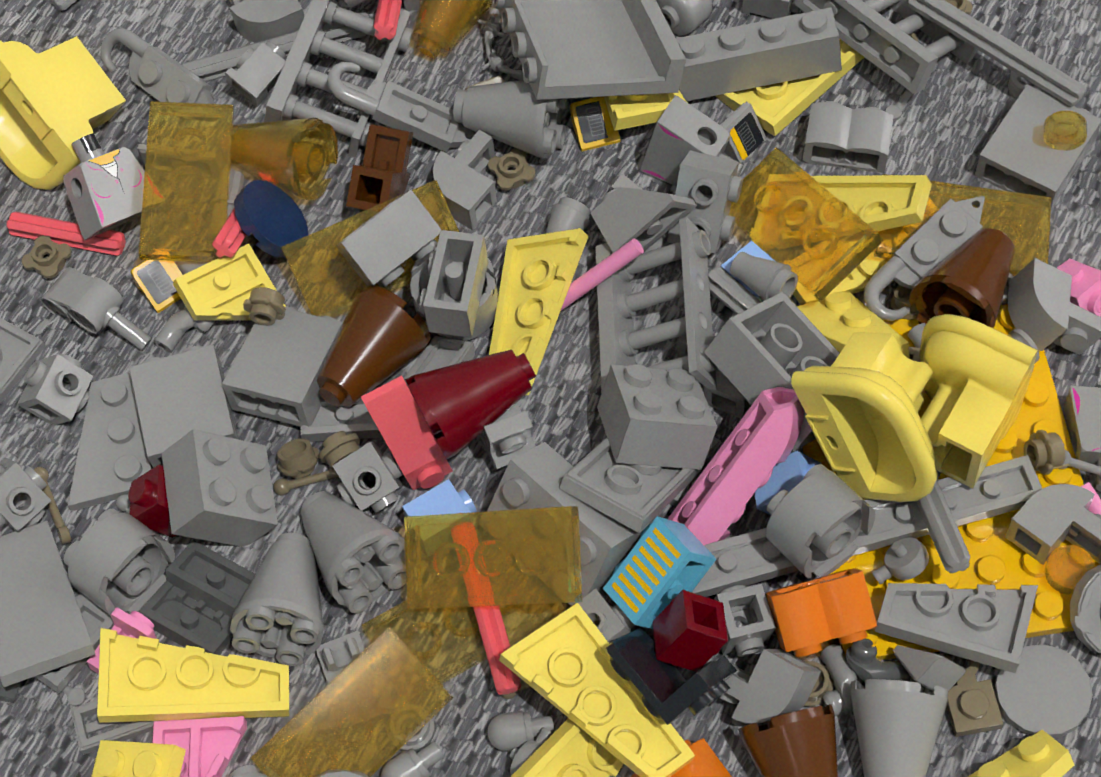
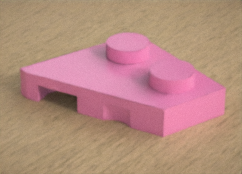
[153,716,247,777]

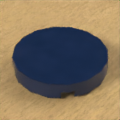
[234,180,309,258]

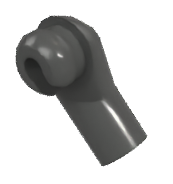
[846,638,911,682]

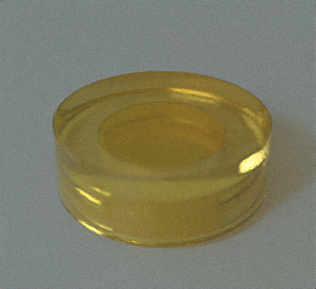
[1043,111,1087,151]
[1045,545,1095,594]

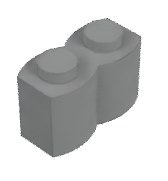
[803,101,894,173]

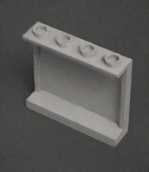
[491,0,686,100]

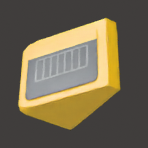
[570,96,621,152]
[130,250,183,313]

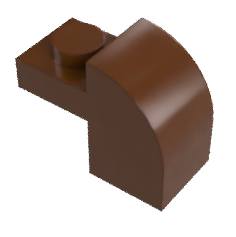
[346,124,413,213]

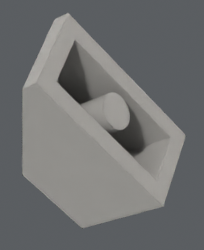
[591,187,697,253]

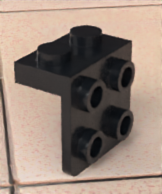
[606,628,737,725]

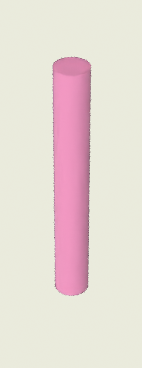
[561,238,644,311]

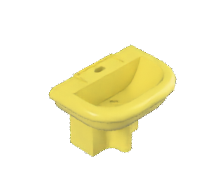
[0,36,126,190]
[919,314,1038,489]
[791,332,937,502]

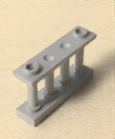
[264,0,414,158]
[793,0,977,95]
[595,217,718,393]

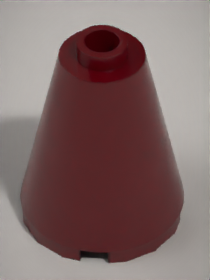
[405,349,536,459]

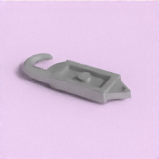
[100,28,220,121]
[327,62,475,152]
[864,196,985,321]

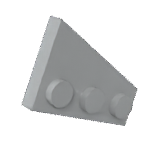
[68,372,153,511]
[875,583,1038,673]

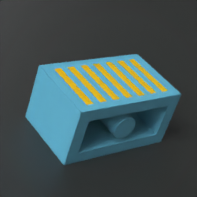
[603,516,717,629]

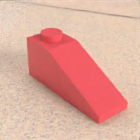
[361,375,453,490]

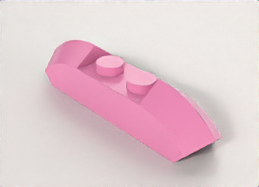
[668,387,804,545]

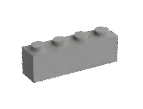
[676,7,842,101]

